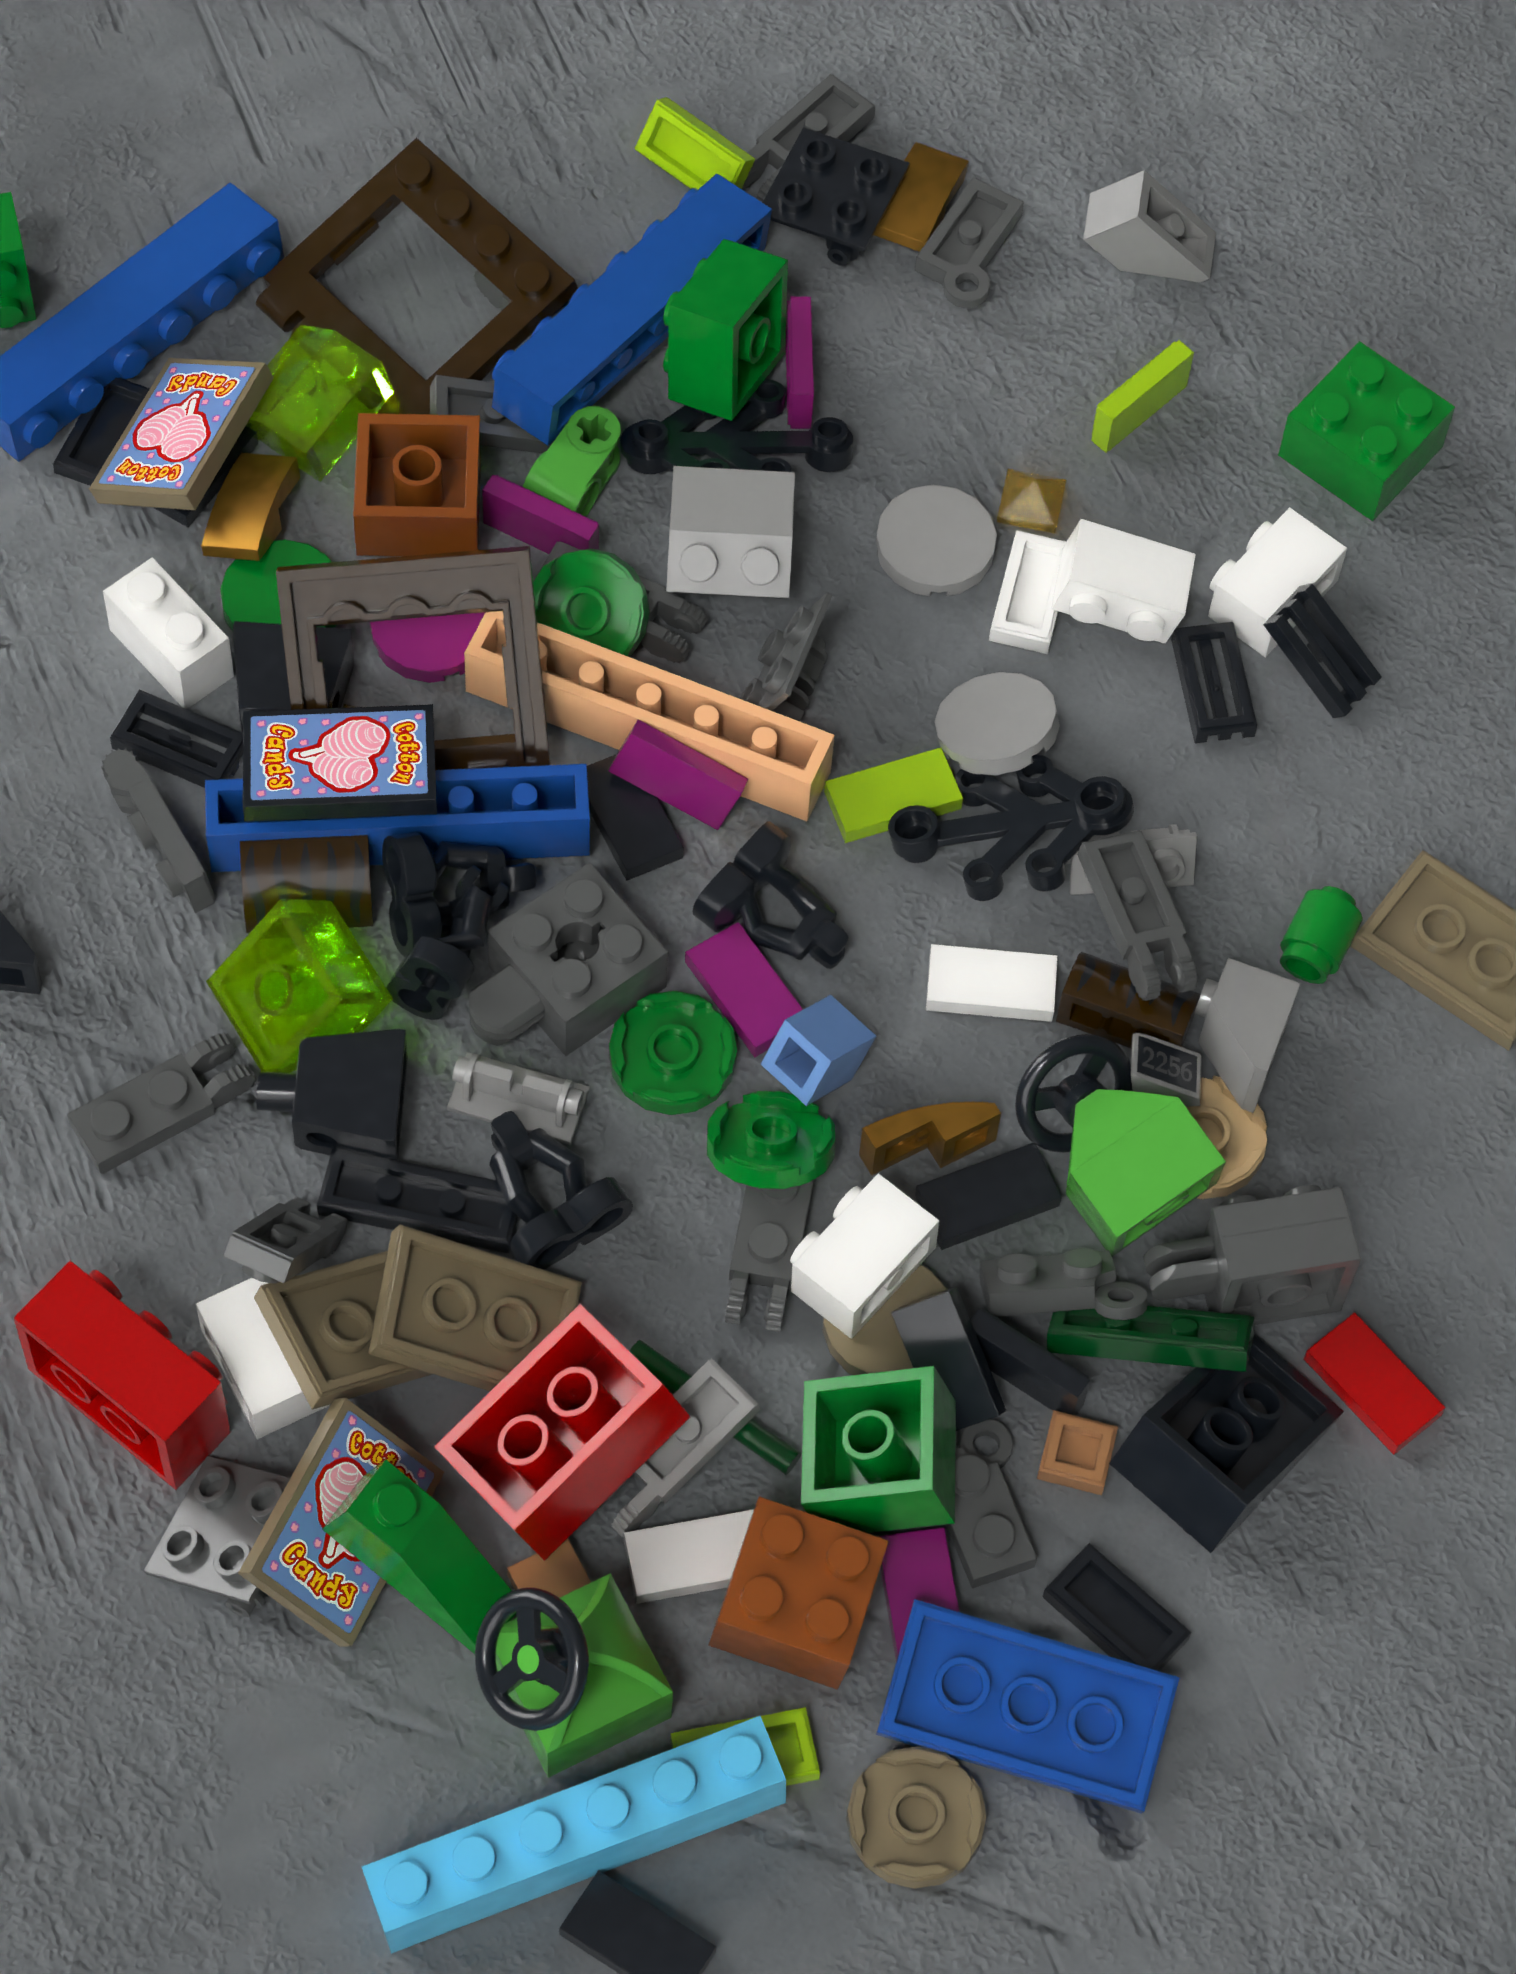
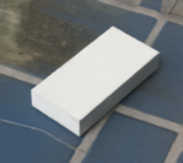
[989,530,1066,654]
[926,944,1057,1022]
[624,1509,754,1604]

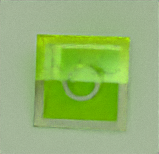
[246,325,394,482]
[206,899,393,1073]

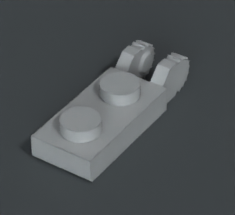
[603,1358,761,1537]

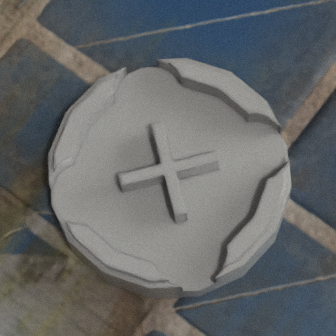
[876,484,997,596]
[935,672,1060,775]

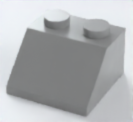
[666,466,795,598]

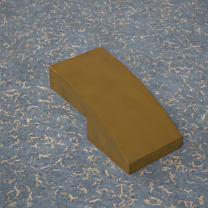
[874,142,969,252]
[201,453,300,561]
[859,1101,1001,1175]

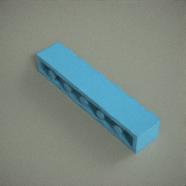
[362,1716,786,1954]

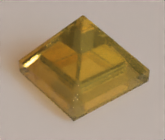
[997,469,1066,533]

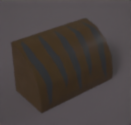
[240,835,373,933]
[1056,952,1201,1049]

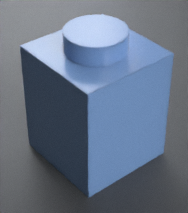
[761,995,876,1106]

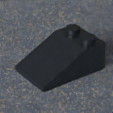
[1109,1334,1344,1553]

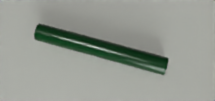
[630,1340,801,1475]

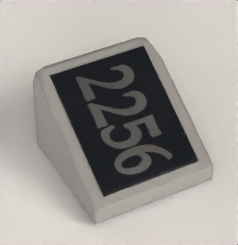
[1131,1033,1202,1107]

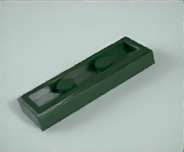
[1047,1306,1254,1372]

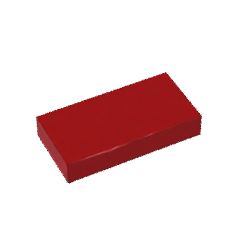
[1303,1312,1446,1455]

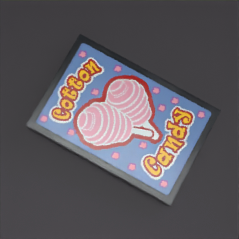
[243,704,437,822]

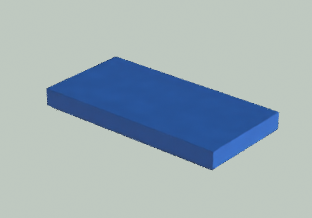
[876,1599,1180,1814]

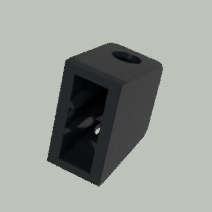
[233,621,354,733]
[256,1029,408,1160]

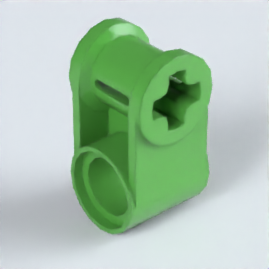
[523,406,621,517]

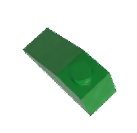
[322,1459,517,1654]

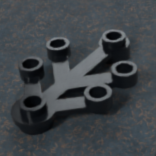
[620,379,853,474]
[888,755,1134,901]

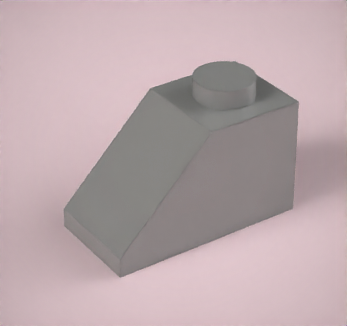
[1083,170,1216,282]
[1194,958,1301,1113]

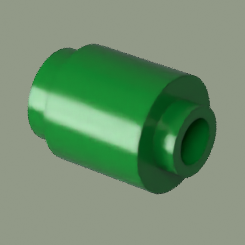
[1280,886,1363,984]

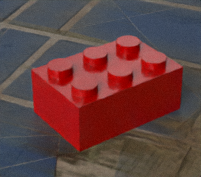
[14,1260,231,1490]
[434,1304,691,1561]

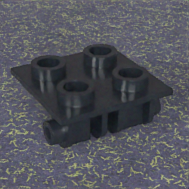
[762,127,910,266]

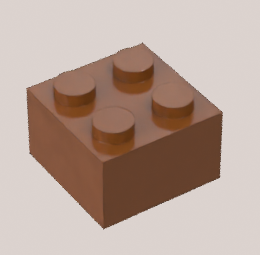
[353,413,481,556]
[708,1496,889,1690]

